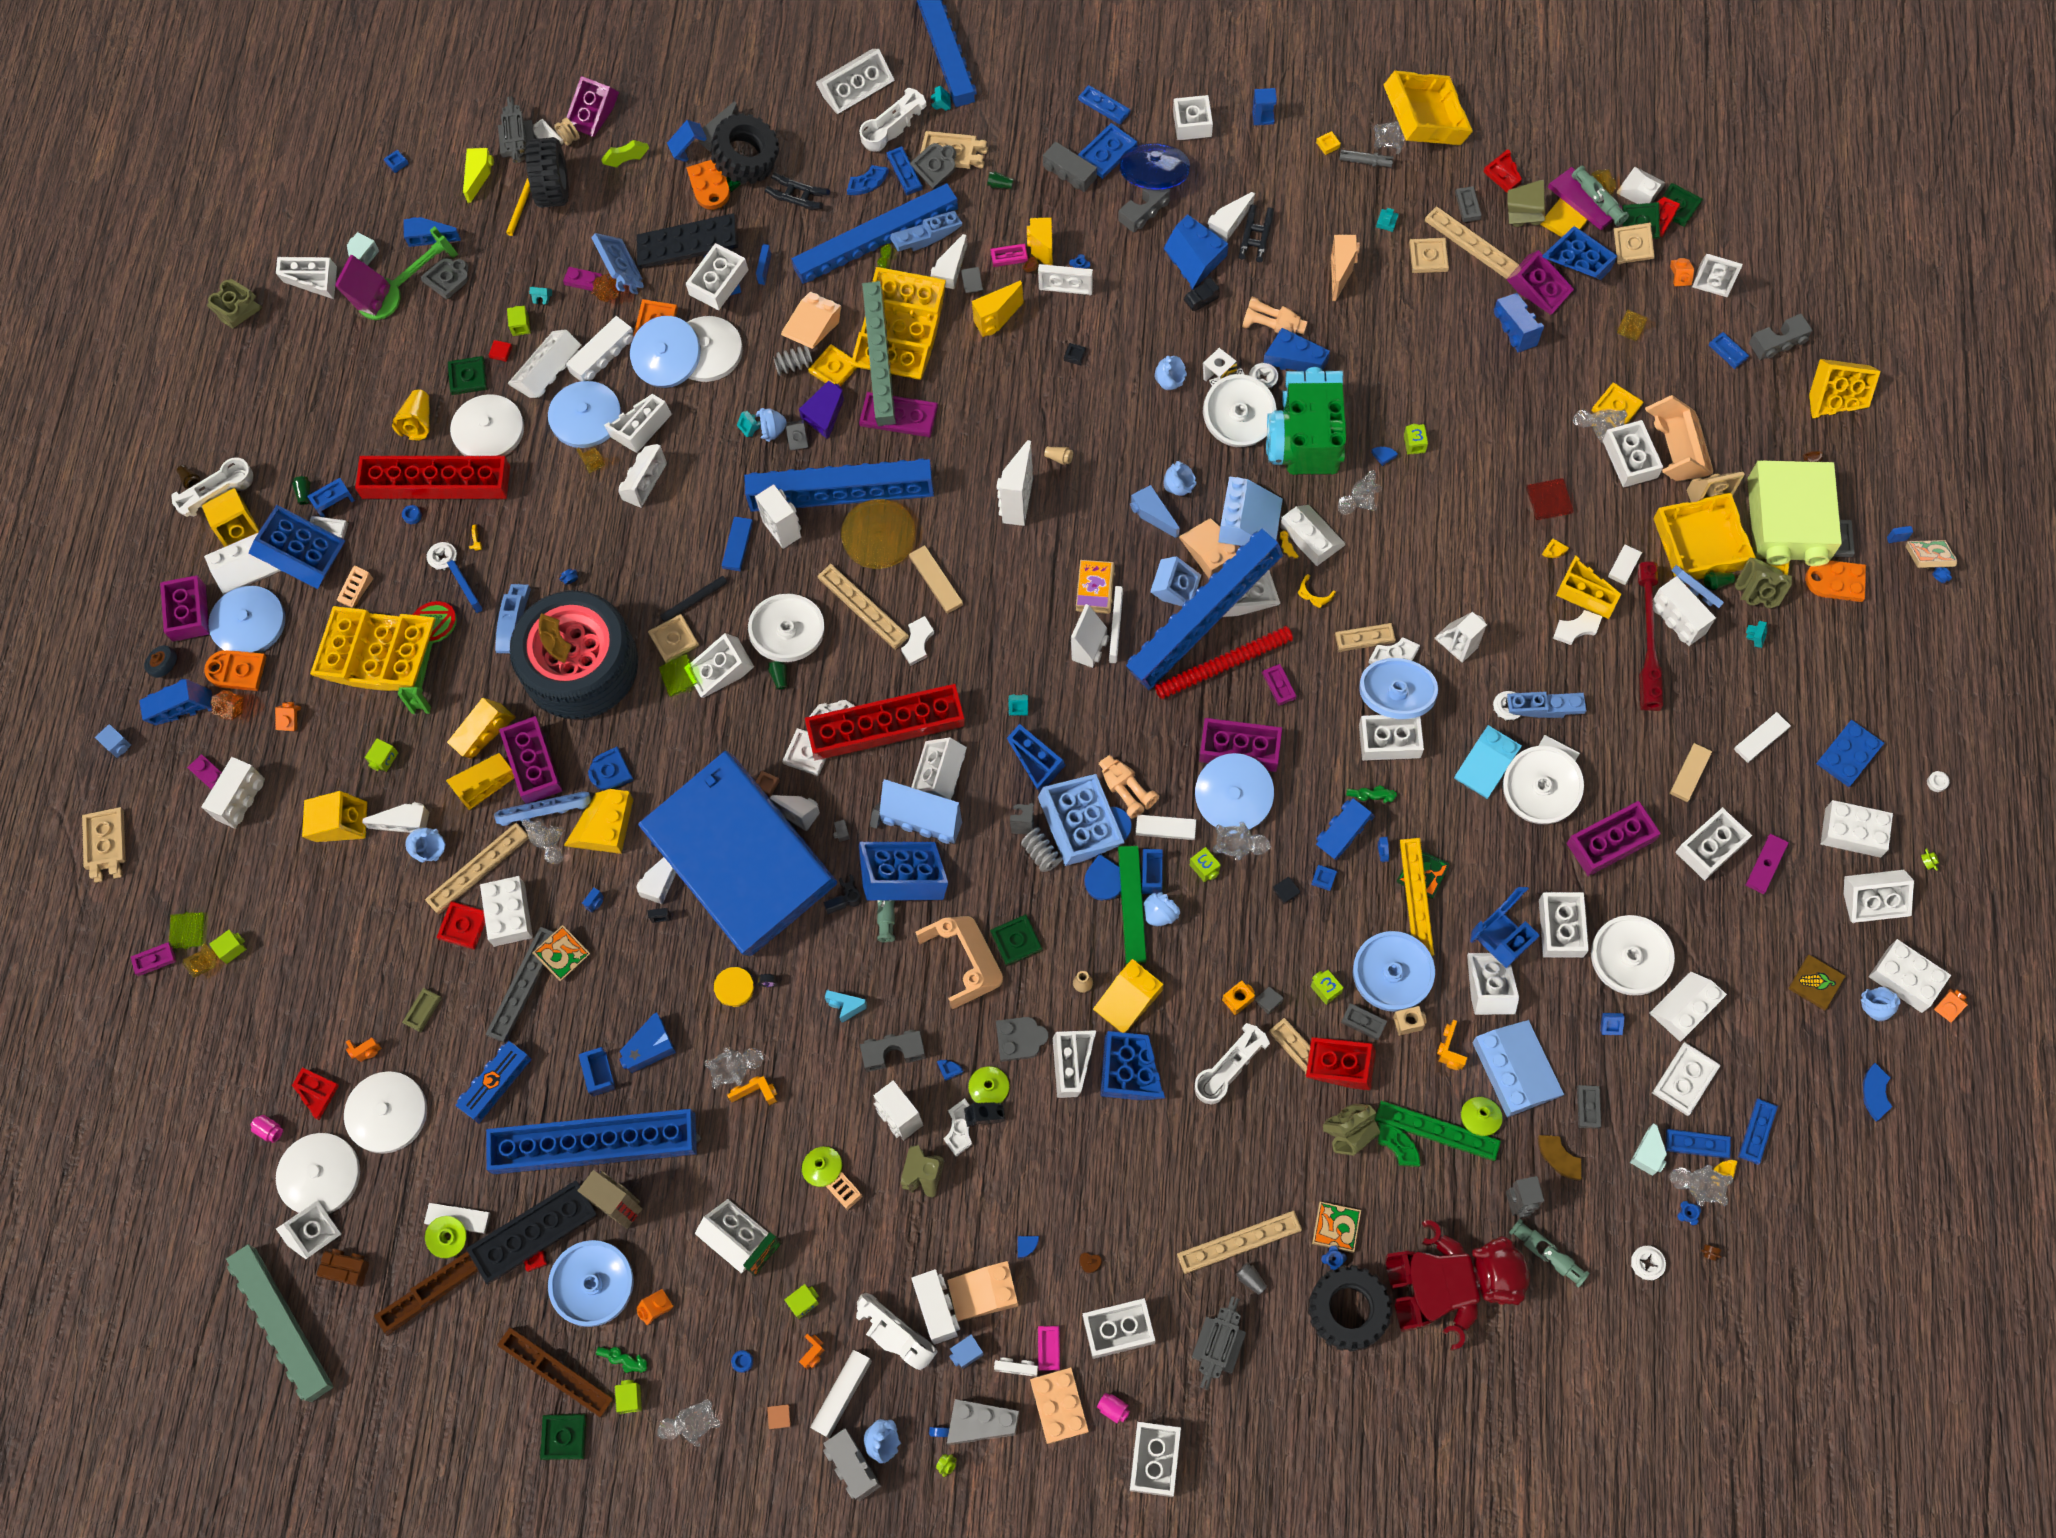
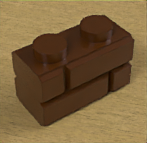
[317,1249,369,1287]

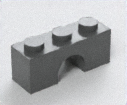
[1118,178,1170,233]
[1749,314,1813,360]
[860,1030,926,1072]
[1506,1176,1544,1218]

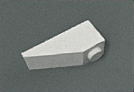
[1208,192,1255,242]
[931,234,967,289]
[362,802,429,833]
[637,857,676,904]

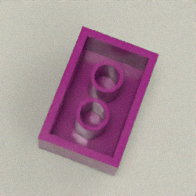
[160,575,210,642]

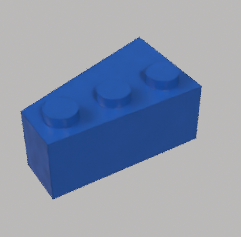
[1494,293,1544,353]
[1263,328,1330,373]
[139,679,215,726]
[1007,724,1066,793]
[1316,798,1375,861]

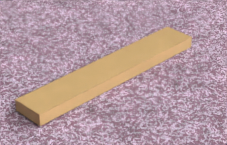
[1425,206,1519,279]
[818,564,909,650]
[425,823,530,915]
[1177,1211,1302,1275]

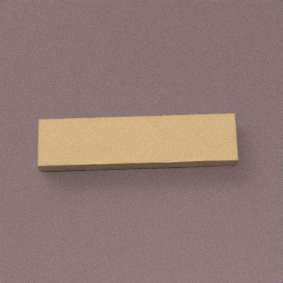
[909,545,963,614]

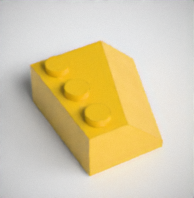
[1809,359,1881,418]
[564,789,633,854]

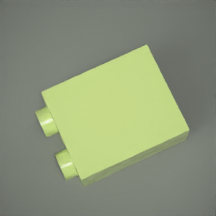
[1748,461,1842,566]

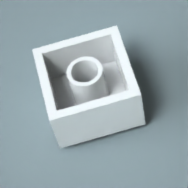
[1173,95,1213,140]

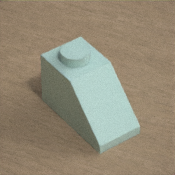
[347,232,379,266]
[1630,1123,1666,1176]

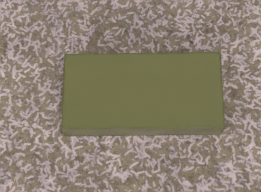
[402,988,442,1033]

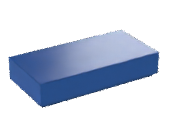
[756,244,771,285]
[1709,332,1749,369]

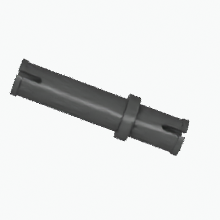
[1340,149,1394,168]

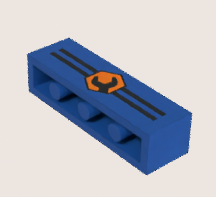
[455,1041,532,1124]

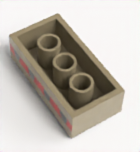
[577,1170,642,1229]

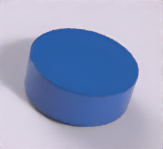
[402,505,422,524]
[731,1350,754,1373]
[929,1427,949,1437]

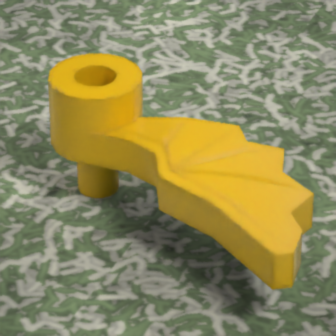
[469,524,482,551]
[1280,531,1298,558]

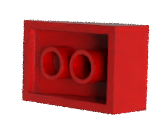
[1306,1037,1376,1090]

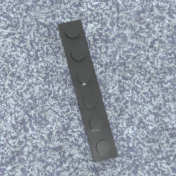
[486,927,554,1043]

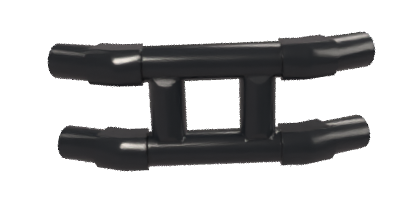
[764,172,830,210]
[1239,204,1274,263]

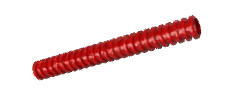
[1155,626,1293,700]

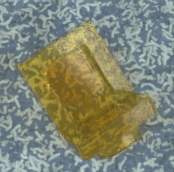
[1591,169,1616,196]
[183,943,217,978]

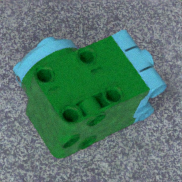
[1266,367,1346,475]

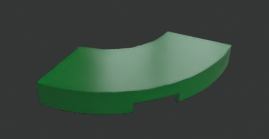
[1378,1122,1420,1167]

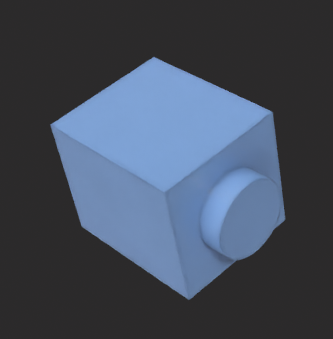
[95,724,131,758]
[949,1334,984,1369]

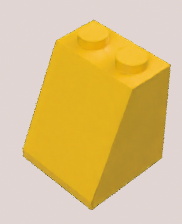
[201,488,260,547]
[302,791,367,842]

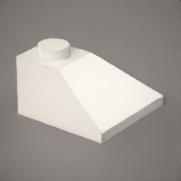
[1617,167,1665,204]
[770,795,820,831]
[276,1201,341,1259]

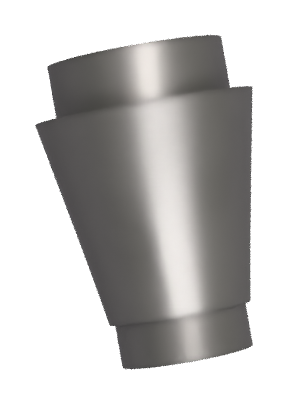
[1236,1263,1267,1295]

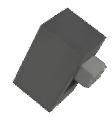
[833,820,850,842]

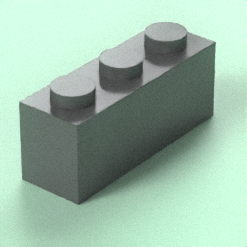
[1043,142,1097,192]

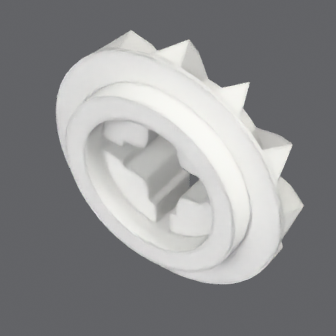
[1249,363,1278,388]
[427,542,457,570]
[1493,691,1520,721]
[1631,1246,1666,1281]

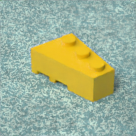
[1556,555,1621,619]
[446,753,514,810]

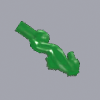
[1346,785,1397,803]
[596,1347,648,1373]

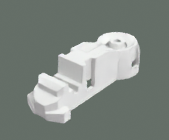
[860,88,926,152]
[172,458,253,517]
[1194,1023,1270,1104]
[856,1293,937,1370]

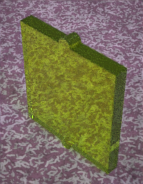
[659,654,698,697]
[169,912,205,949]

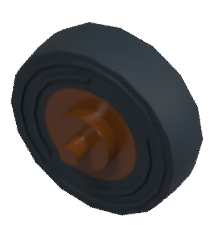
[144,645,177,678]

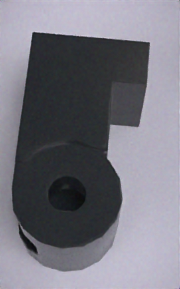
[1183,277,1220,311]
[964,1102,1006,1127]

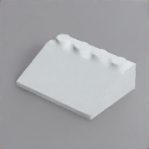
[997,440,1033,526]

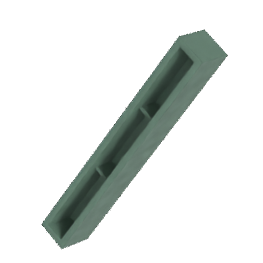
[862,281,896,426]
[226,1244,334,1402]

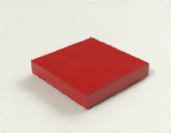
[436,901,485,950]

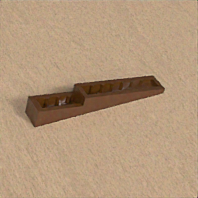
[374,1252,478,1336]
[497,1327,613,1418]

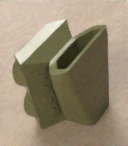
[1508,180,1545,227]
[207,279,262,329]
[1735,557,1792,608]
[1323,1104,1380,1155]
[901,1145,944,1198]

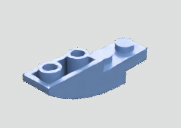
[890,211,962,251]
[495,584,531,653]
[1507,692,1586,718]

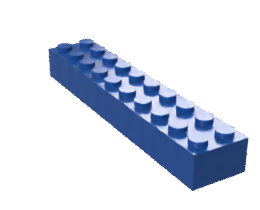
[744,459,934,512]
[1126,529,1283,690]
[486,1109,697,1174]

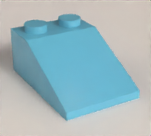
[1454,725,1522,799]

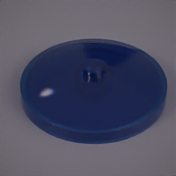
[1120,143,1190,189]

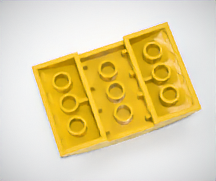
[851,267,946,380]
[310,606,436,691]

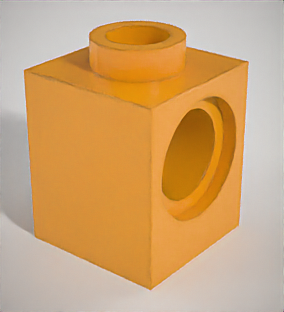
[1222,981,1255,1016]

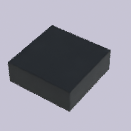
[1064,343,1086,366]
[1272,877,1300,904]
[647,908,671,923]

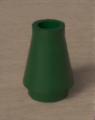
[987,171,1013,189]
[292,476,311,505]
[1704,572,1735,591]
[768,661,787,690]

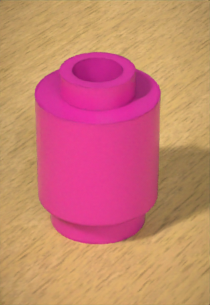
[251,1115,283,1143]
[1097,1393,1130,1424]

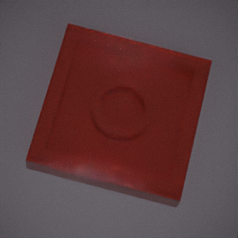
[1526,478,1574,520]

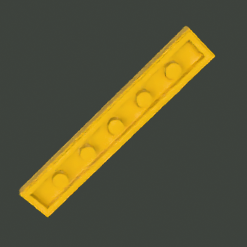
[1400,838,1434,956]

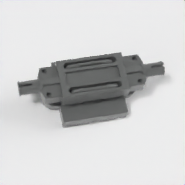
[498,96,535,163]
[1192,1296,1246,1390]

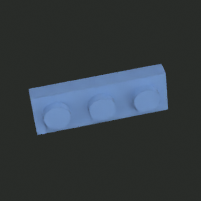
[1671,565,1724,608]

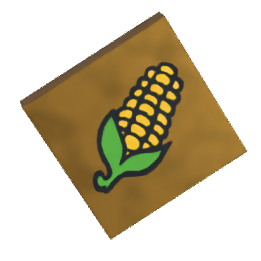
[1788,955,1845,1011]

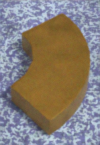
[538,613,571,664]
[1538,1135,1581,1181]

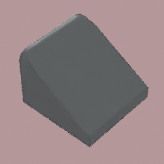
[1254,987,1284,1015]

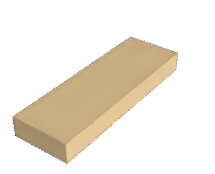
[1335,623,1396,652]
[1669,743,1712,802]
[1269,1018,1310,1073]

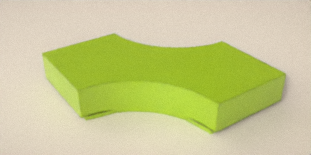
[601,140,649,167]

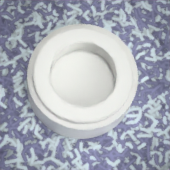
[1927,771,1949,792]

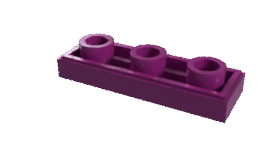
[1745,834,1789,894]

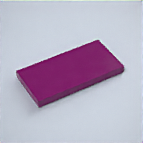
[1548,167,1622,230]
[859,392,938,438]

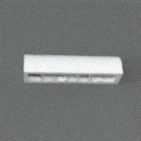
[810,1350,872,1438]

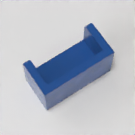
[1252,88,1277,125]
[667,120,707,162]
[308,478,355,518]
[1142,849,1163,894]
[578,1047,616,1097]

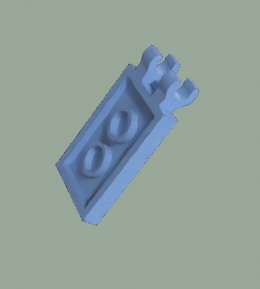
[591,233,644,294]

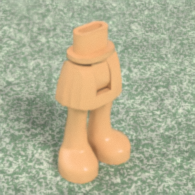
[1242,296,1307,334]
[1099,755,1159,819]

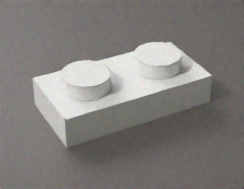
[994,1358,1038,1377]

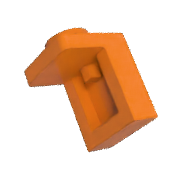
[1670,258,1694,286]
[275,702,301,731]
[1934,989,1968,1023]
[346,1038,382,1062]
[636,1289,673,1325]
[799,1334,825,1370]

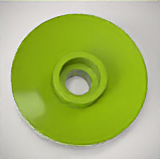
[969,1066,1009,1103]
[1461,1097,1502,1136]
[802,1147,842,1187]
[425,1216,467,1258]

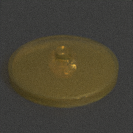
[841,499,916,569]

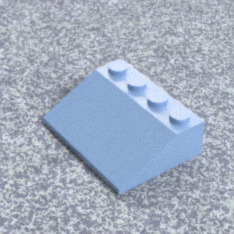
[1218,477,1282,546]
[1038,774,1125,866]
[880,779,962,844]
[1472,1020,1564,1118]

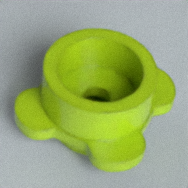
[1921,848,1939,871]
[936,1454,956,1477]

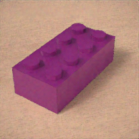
[499,716,563,804]
[1199,718,1282,772]
[1567,801,1661,876]

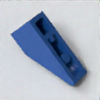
[403,217,461,247]

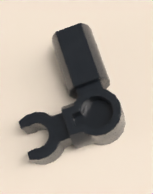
[823,874,861,915]

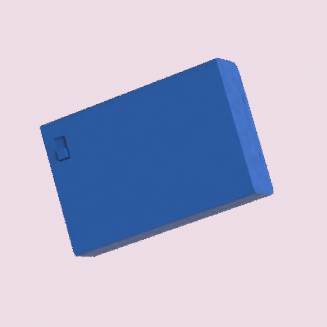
[638,751,838,956]

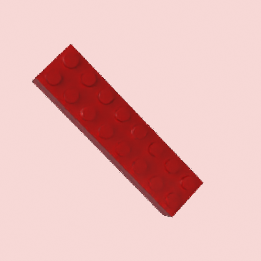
[355,456,510,499]
[805,684,964,761]

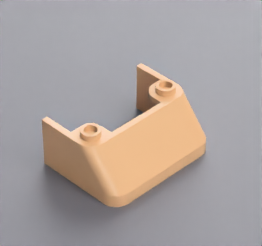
[1645,395,1713,481]
[916,916,1003,1010]

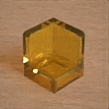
[1617,310,1648,341]
[576,447,605,473]

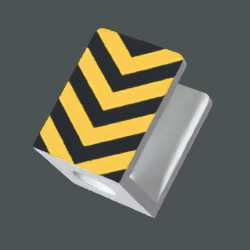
[1203,348,1237,381]

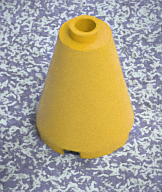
[392,390,429,441]

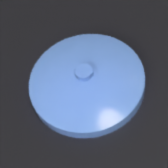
[630,316,701,388]
[548,381,621,448]
[208,586,285,653]
[1359,658,1438,719]
[1195,753,1274,832]
[1353,931,1435,1012]
[548,1240,634,1327]

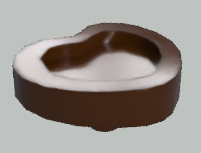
[1022,257,1039,272]
[1803,451,1823,462]
[1079,1253,1101,1274]

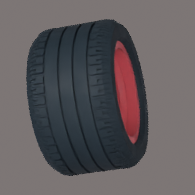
[510,590,638,719]

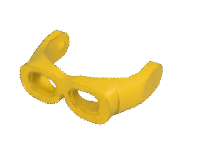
[1298,574,1336,608]

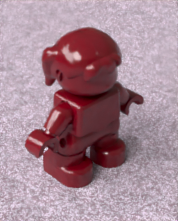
[1385,1220,1530,1351]

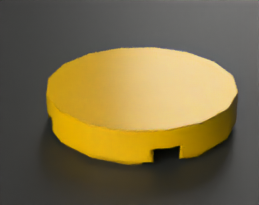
[714,967,754,1007]

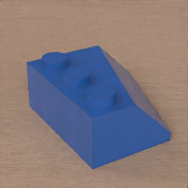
[1164,214,1228,290]
[1542,226,1617,280]
[1101,1031,1165,1100]

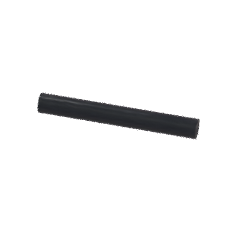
[660,575,728,623]

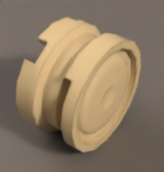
[554,117,580,146]

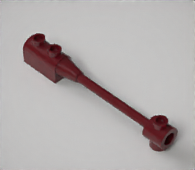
[1637,561,1663,711]

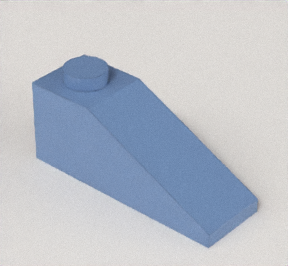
[1130,485,1179,538]

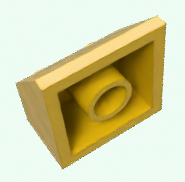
[1027,218,1053,266]

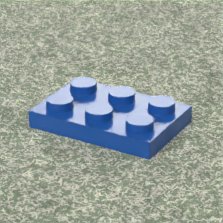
[1078,123,1137,179]
[1816,720,1884,787]

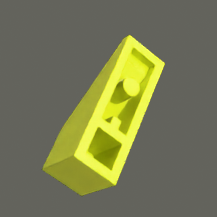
[463,148,494,203]

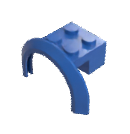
[1470,887,1540,968]

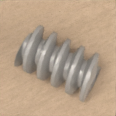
[773,345,813,376]
[1021,827,1062,872]

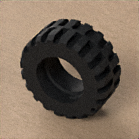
[710,113,779,184]
[525,137,569,208]
[1308,1265,1392,1351]

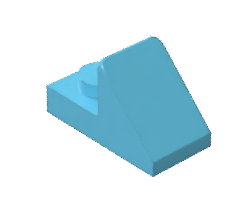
[825,990,867,1022]

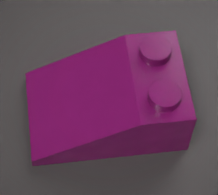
[567,76,619,137]
[1506,250,1574,315]
[335,254,391,316]

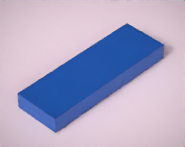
[1078,85,1130,125]
[886,146,923,195]
[721,517,753,571]
[447,560,482,613]
[1738,1099,1778,1165]
[1665,1129,1731,1159]

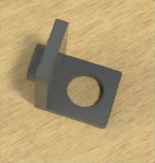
[961,267,983,294]
[786,420,808,450]

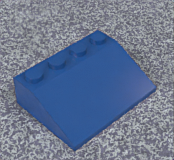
[248,505,345,589]
[859,842,948,900]

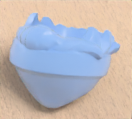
[1155,356,1187,390]
[756,408,787,442]
[1163,461,1196,496]
[405,827,446,863]
[1144,892,1180,926]
[1860,987,1900,1021]
[864,1419,901,1463]

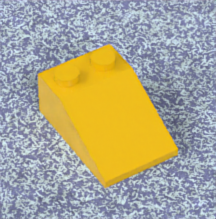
[972,280,1023,337]
[1093,959,1163,1033]

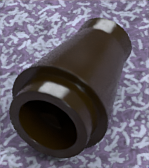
[176,465,200,489]

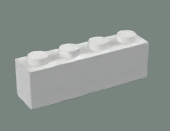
[566,316,634,381]

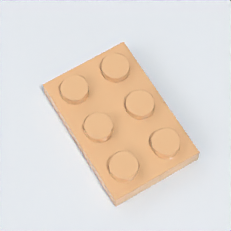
[1030,1368,1089,1444]

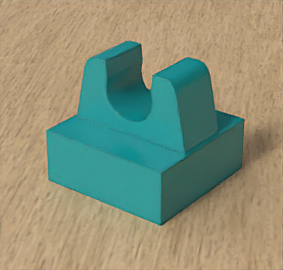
[931,86,951,111]
[1376,208,1399,232]
[529,287,552,305]
[737,411,761,437]
[1746,621,1768,648]
[1008,694,1028,715]

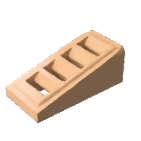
[337,566,373,608]
[826,1172,863,1211]

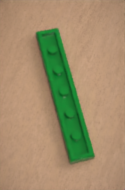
[1118,846,1146,964]
[1375,1101,1501,1161]

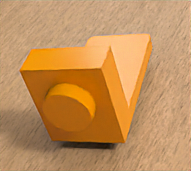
[1437,1020,1467,1070]
[727,1076,777,1105]

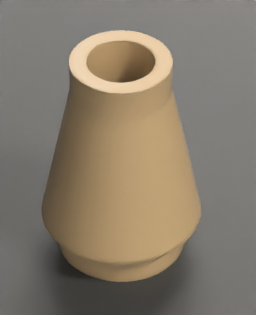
[1045,446,1073,465]
[1073,971,1093,993]

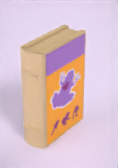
[1076,560,1115,614]

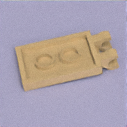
[920,131,988,169]
[82,807,126,883]

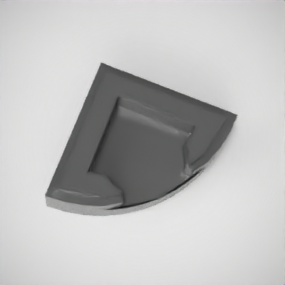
[870,803,881,829]

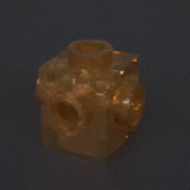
[592,273,619,302]
[211,690,244,720]

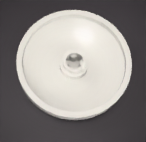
[686,316,743,382]
[1203,374,1276,447]
[450,395,524,456]
[748,594,824,662]
[1503,746,1584,824]
[1591,915,1675,995]
[344,1072,427,1153]
[276,1133,360,1214]

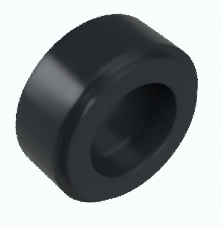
[758,974,778,987]

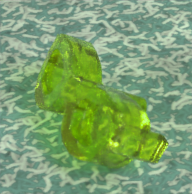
[877,244,891,268]

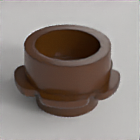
[1701,1244,1722,1261]

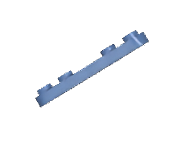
[494,792,591,826]

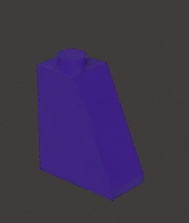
[799,381,844,439]

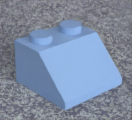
[1151,556,1201,606]

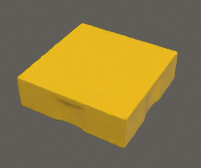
[1384,71,1473,145]
[1653,493,1755,580]

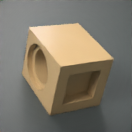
[1393,1006,1427,1036]

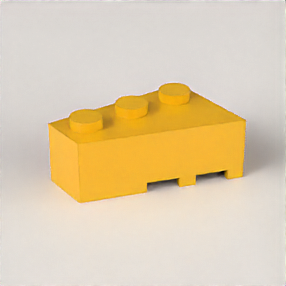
[447,698,516,759]

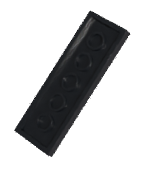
[637,213,738,269]
[466,1180,597,1285]

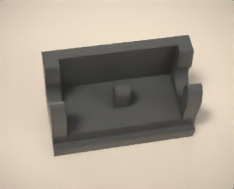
[1010,803,1034,835]

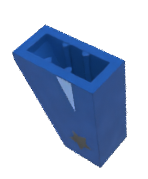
[619,1012,676,1073]

